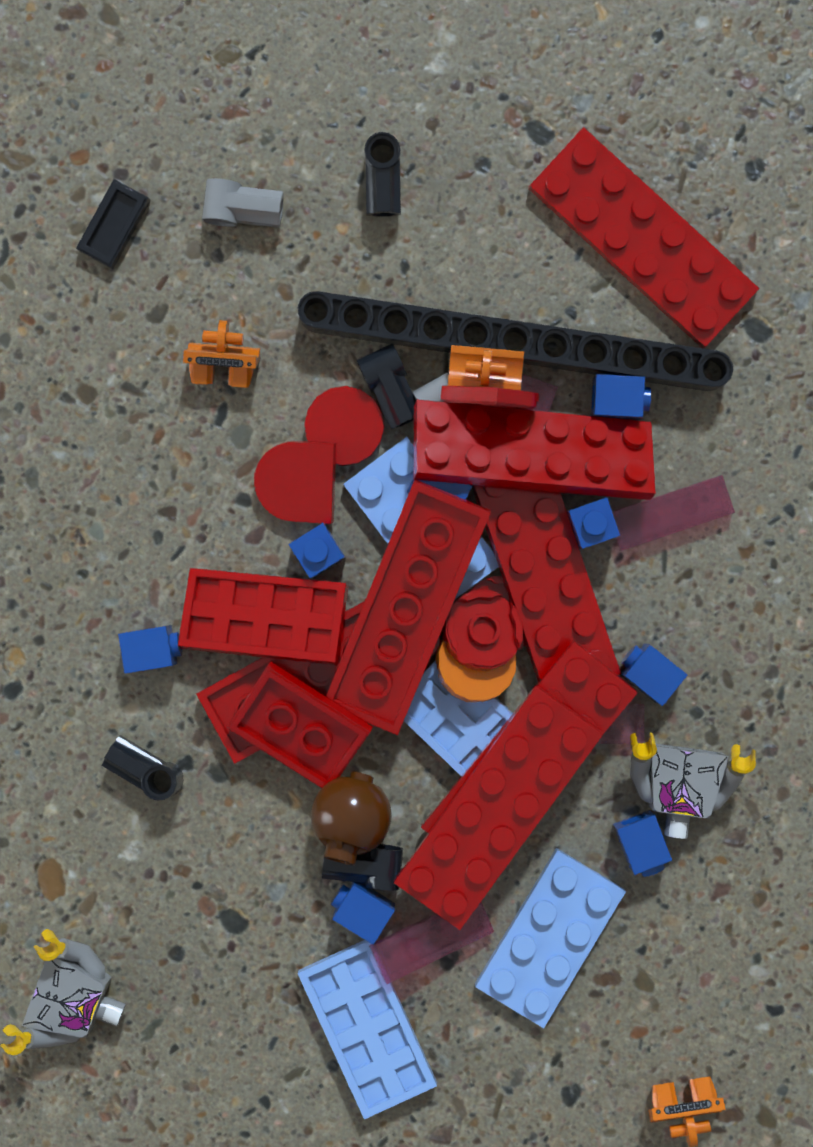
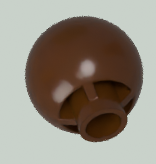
[311,771,392,866]

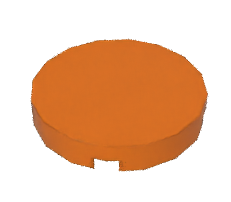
[436,639,516,703]

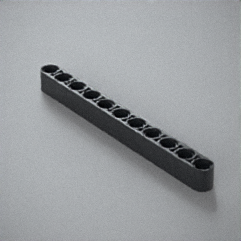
[298,291,733,391]

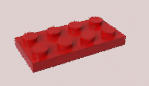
[178,568,349,665]

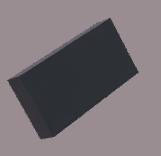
[76,179,151,270]

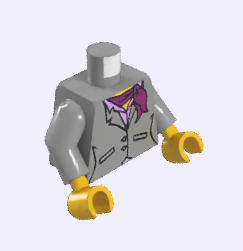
[630,733,756,839]
[0,929,126,1055]

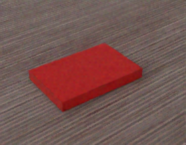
[227,661,373,788]

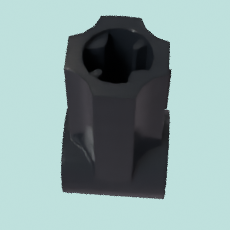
[364,132,401,217]
[356,343,416,430]
[101,735,184,801]
[322,844,404,891]

